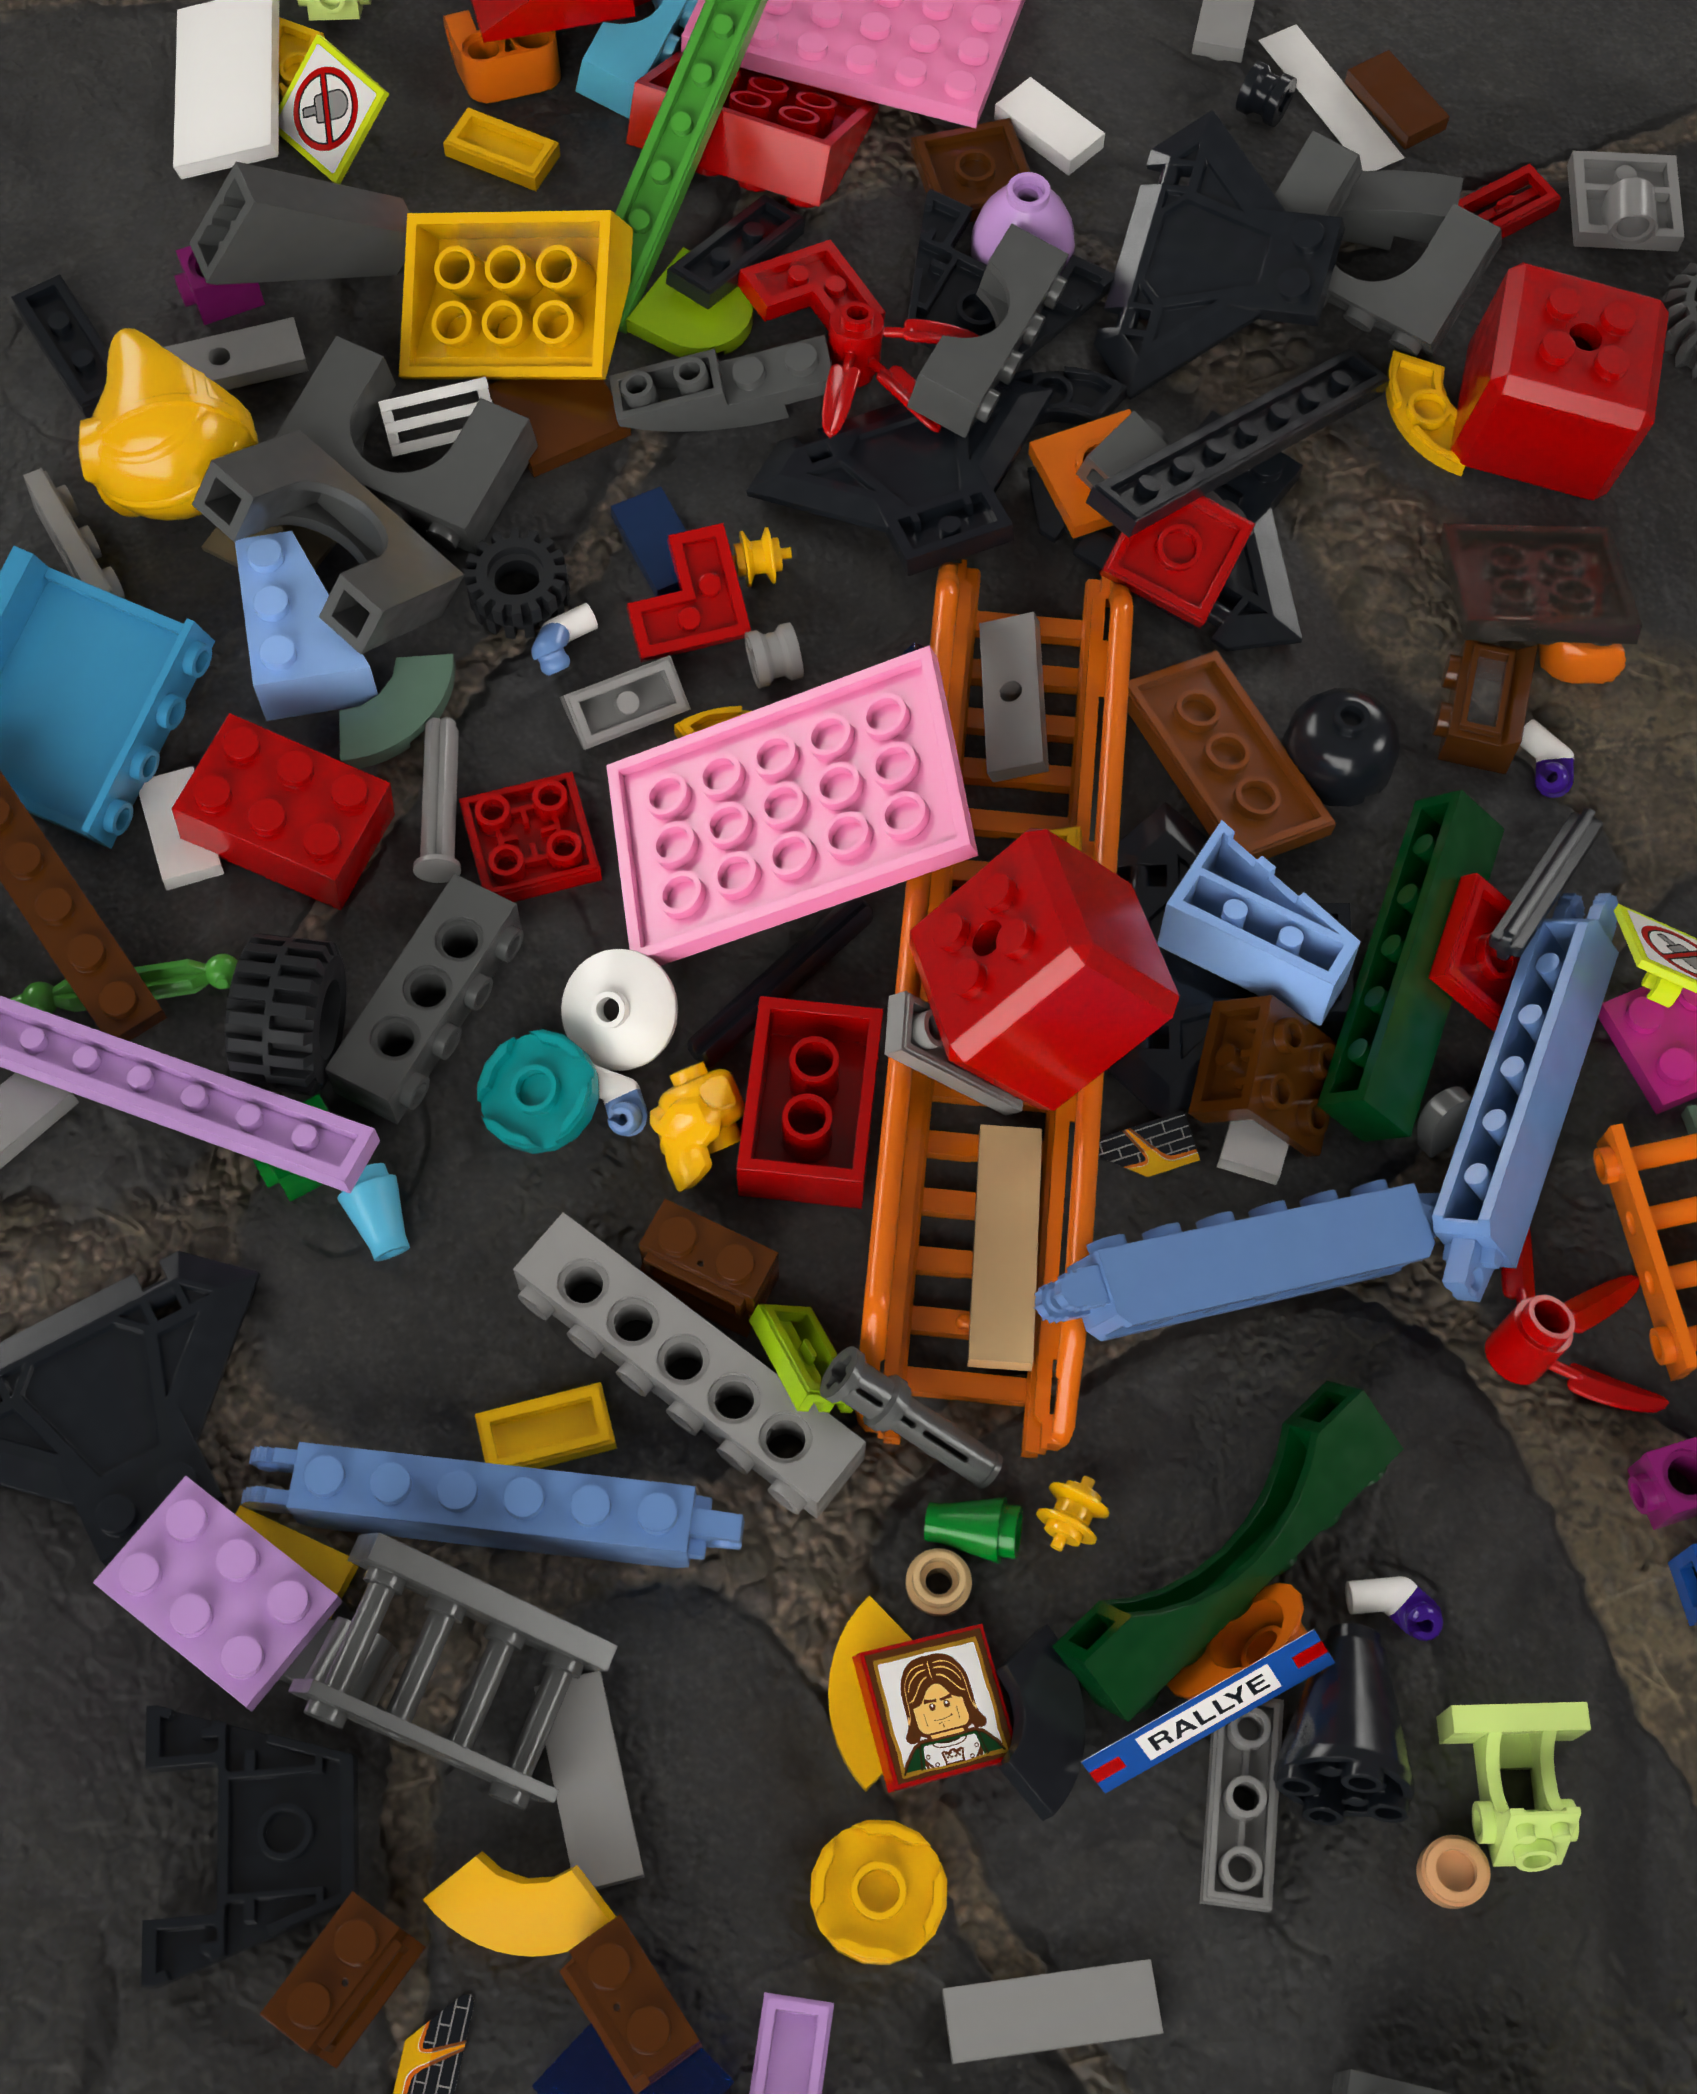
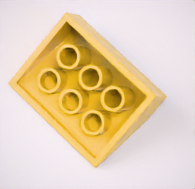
[399,210,633,380]

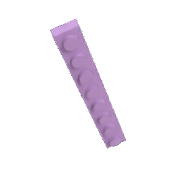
[0,996,380,1193]

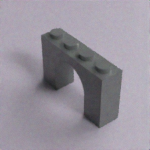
[1275,131,1502,358]
[275,336,538,555]
[192,429,465,654]

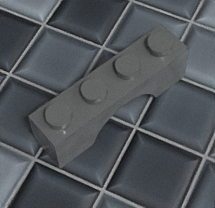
[907,223,1069,438]

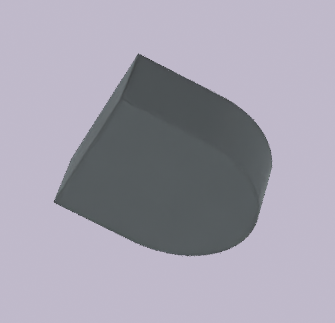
[1417,1087,1472,1158]

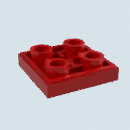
[459,771,602,902]

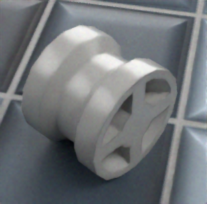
[745,622,804,689]

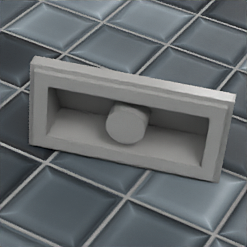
[559,655,691,750]

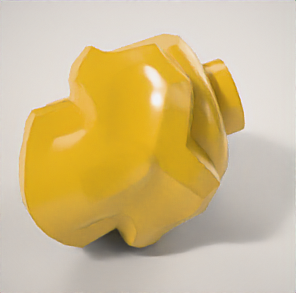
[650,1061,745,1192]

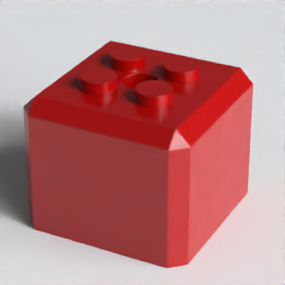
[1450,262,1669,501]
[909,828,1180,1111]

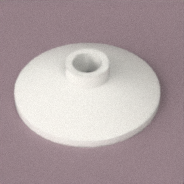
[561,949,678,1071]

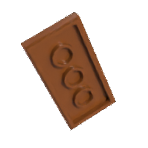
[1127,650,1337,859]

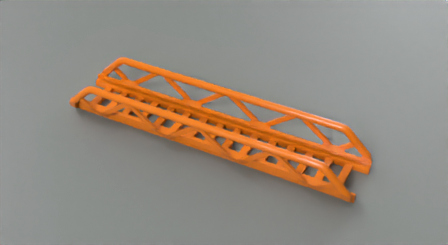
[855,559,1134,1459]

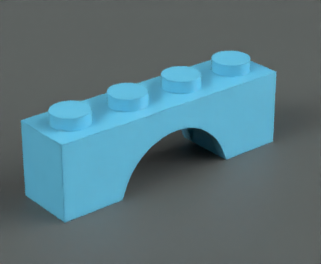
[575,0,698,119]

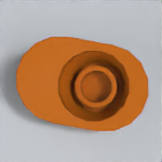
[1166,1583,1308,1700]

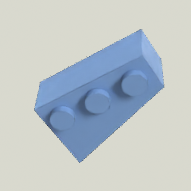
[235,531,378,721]
[1157,820,1361,1026]

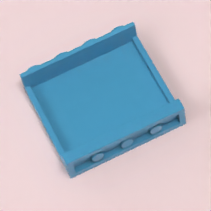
[0,546,215,849]

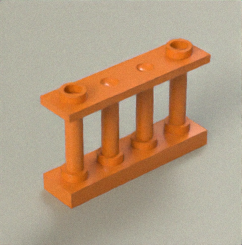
[1593,1123,1697,1381]

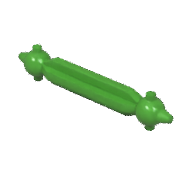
[11,953,238,1014]

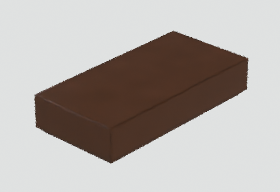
[1345,50,1450,150]

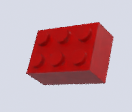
[172,713,395,910]
[736,996,883,1209]

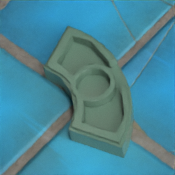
[339,654,456,769]

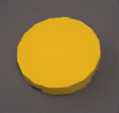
[810,1820,947,1965]

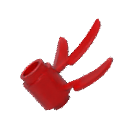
[822,302,979,438]
[1485,1227,1669,1413]

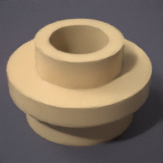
[905,1548,972,1616]

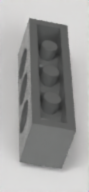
[325,873,524,1125]

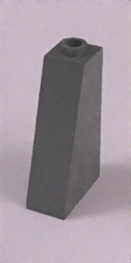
[189,161,410,285]

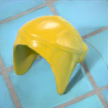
[78,328,258,521]

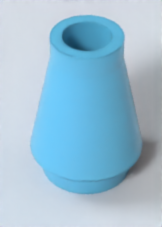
[337,1163,410,1261]

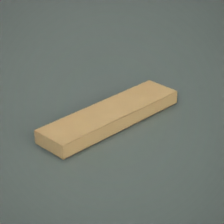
[967,1124,1042,1371]

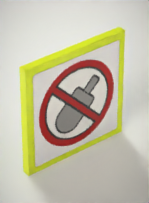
[279,34,389,184]
[1613,903,1697,1008]

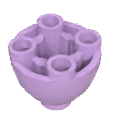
[971,172,1075,276]

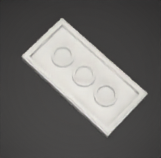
[173,0,279,179]

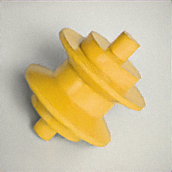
[732,527,792,587]
[1036,1476,1110,1552]

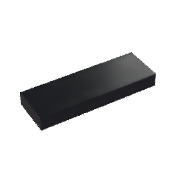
[666,194,806,309]
[11,275,109,419]

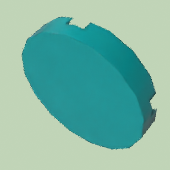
[477,1029,599,1154]

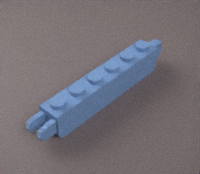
[1432,893,1619,1302]
[1033,1179,1440,1341]
[241,1442,745,1568]

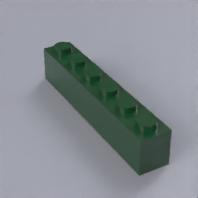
[1317,790,1504,1142]

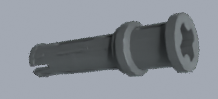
[820,1346,1003,1489]

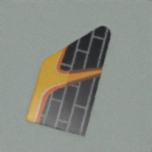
[1099,1111,1200,1177]
[393,1994,474,2094]

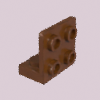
[1188,995,1337,1157]

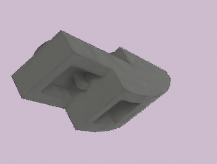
[609,335,832,432]

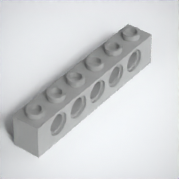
[513,1212,866,1519]

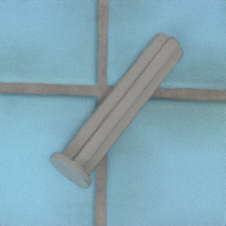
[413,717,461,883]

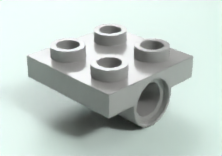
[1567,150,1685,252]

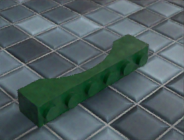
[1052,1380,1404,1722]

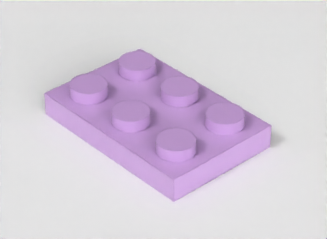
[93,1476,343,1712]

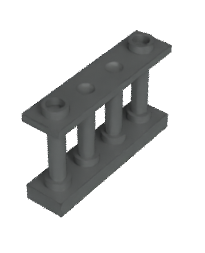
[288,1532,618,1810]

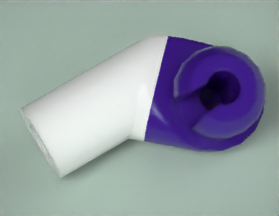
[1520,719,1574,798]
[1345,1576,1444,1641]

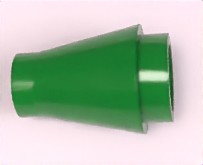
[924,1497,1023,1564]

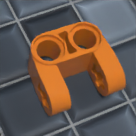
[443,10,561,103]

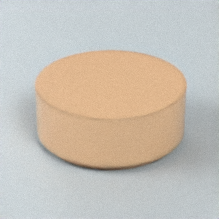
[1416,1835,1491,1909]

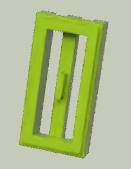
[749,1304,854,1413]

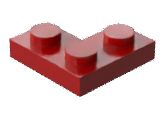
[737,239,886,331]
[626,523,751,663]

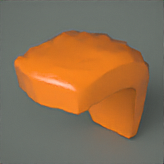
[1537,609,1626,684]

